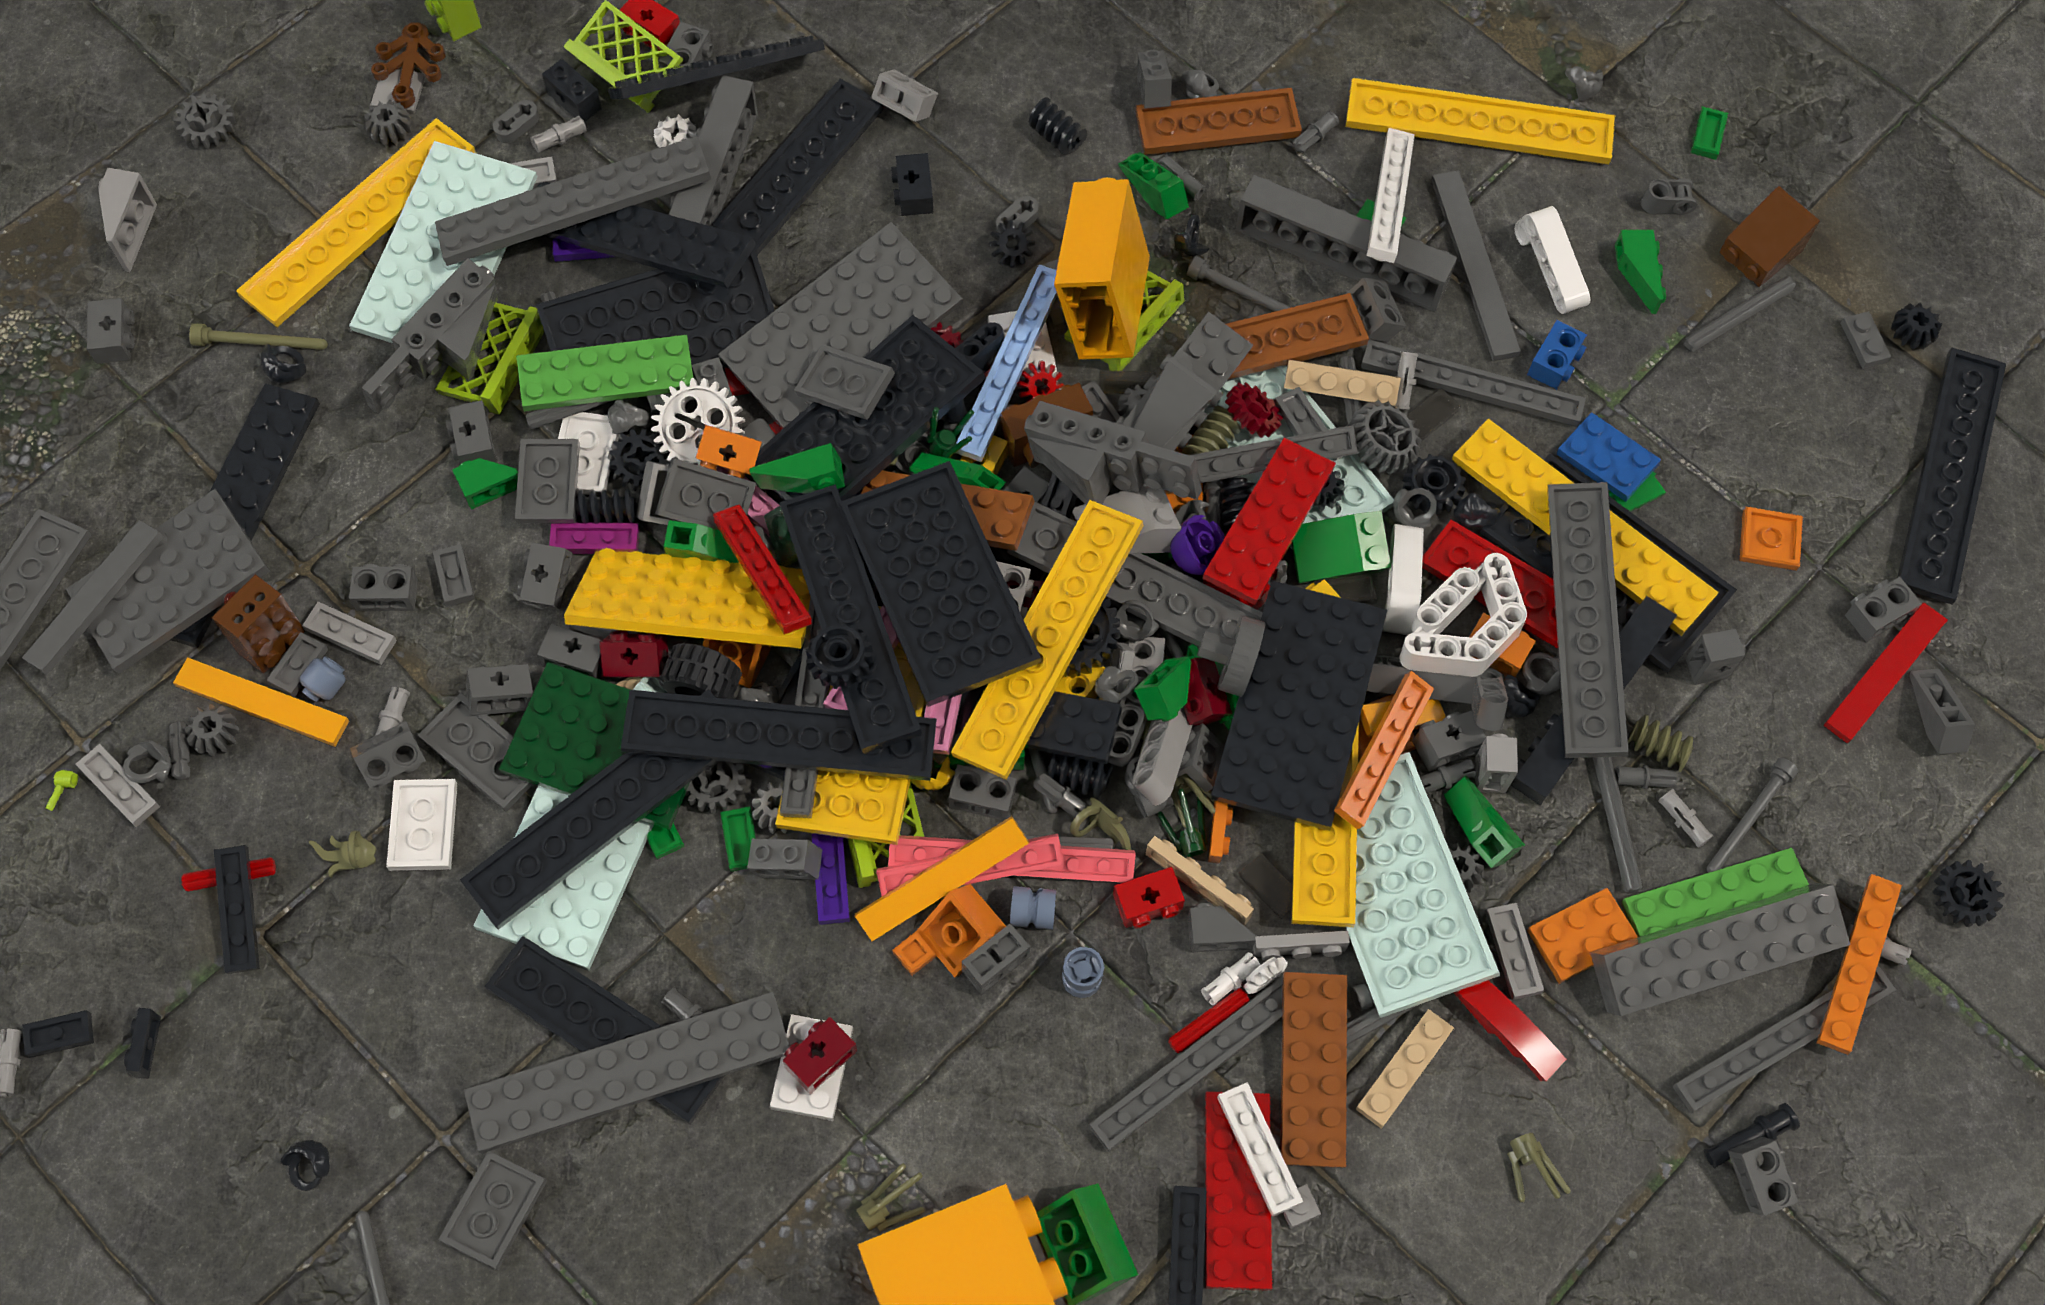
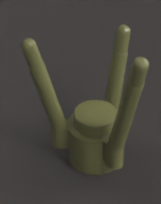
[1171,773,1216,828]
[1507,1133,1571,1202]
[856,1163,925,1232]

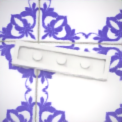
[1217,1082,1303,1217]

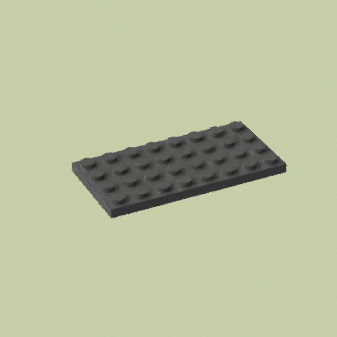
[718,222,963,429]

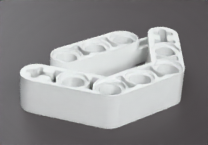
[1399,553,1527,677]

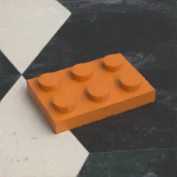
[1527,888,1638,984]

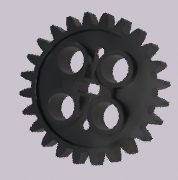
[1027,598,1120,677]

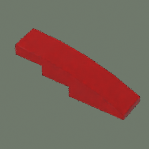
[1453,980,1567,1081]

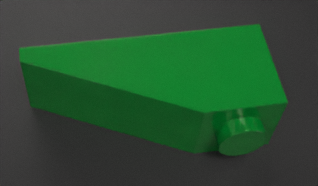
[749,443,845,494]

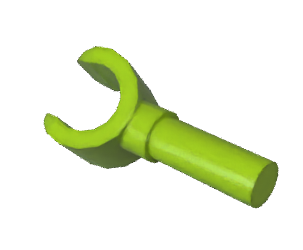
[45,770,78,811]

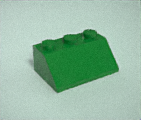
[1036,1184,1139,1305]

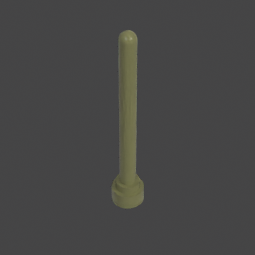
[189,323,328,350]

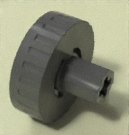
[1197,615,1265,697]

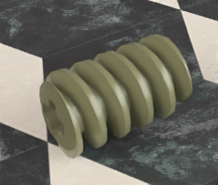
[1182,405,1241,455]
[1627,714,1693,772]

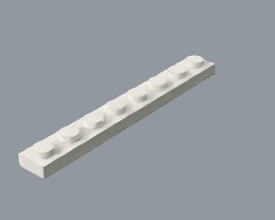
[1367,128,1414,263]

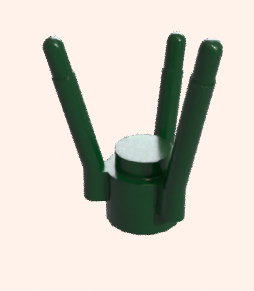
[926,407,974,458]
[1157,787,1208,858]

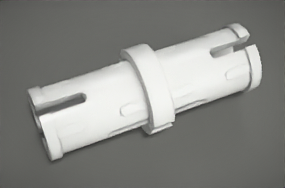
[1201,952,1260,1005]

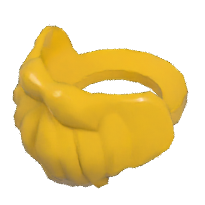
[910,757,955,790]

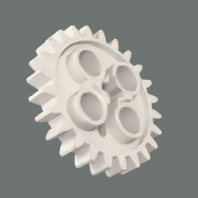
[651,378,745,468]

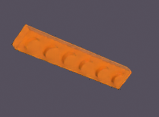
[1334,671,1434,829]
[1817,874,1902,1055]

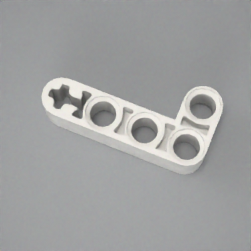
[1515,206,1590,314]
[1382,524,1423,635]

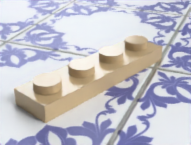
[1284,359,1401,406]
[1145,836,1254,926]
[1356,1009,1454,1129]

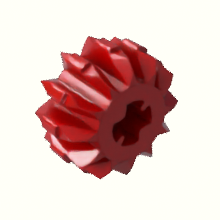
[1017,360,1064,403]

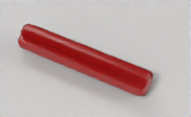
[181,857,276,891]
[1168,988,1249,1053]

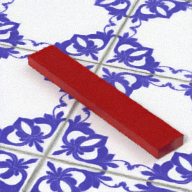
[713,504,812,635]
[1823,602,1948,744]

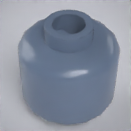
[300,656,346,702]

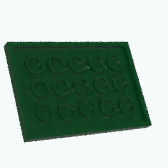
[499,662,690,830]

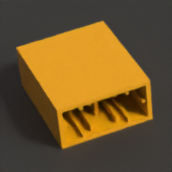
[1054,178,1150,359]
[858,1184,1068,1305]

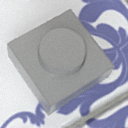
[1283,1184,1321,1229]

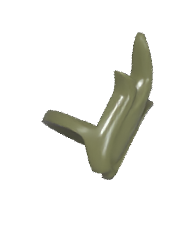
[1070,798,1131,850]
[309,830,377,878]

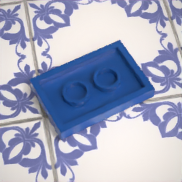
[1556,412,1661,502]

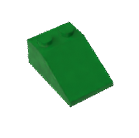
[1291,510,1391,584]

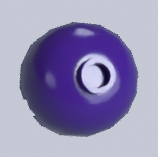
[1170,515,1225,575]

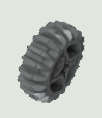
[1347,400,1422,475]

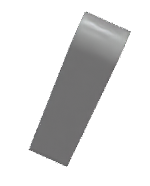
[1132,707,1192,806]

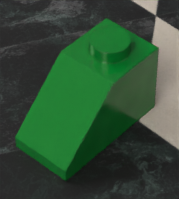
[452,458,518,510]
[1134,656,1191,722]

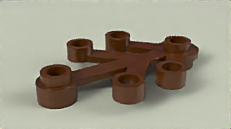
[371,22,446,108]

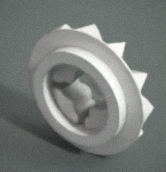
[654,115,697,148]
[1244,956,1288,994]

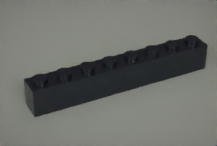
[1511,596,1677,806]

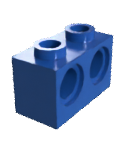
[1527,320,1587,390]

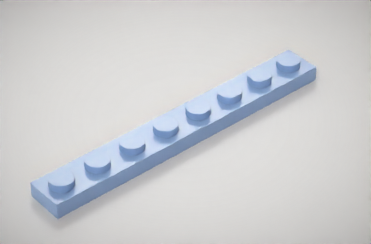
[956,264,1058,462]

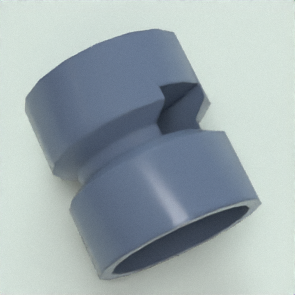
[1010,886,1056,930]
[1062,947,1104,998]

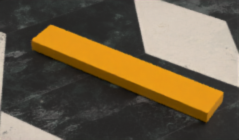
[173,657,349,747]
[855,816,1029,941]

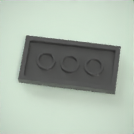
[418,693,533,812]

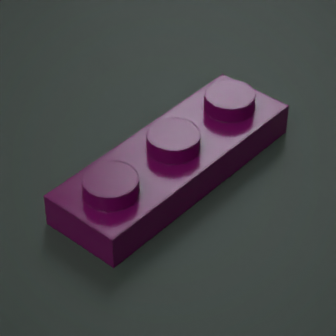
[549,523,640,554]

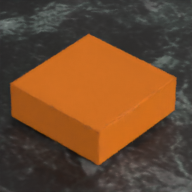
[893,931,936,976]

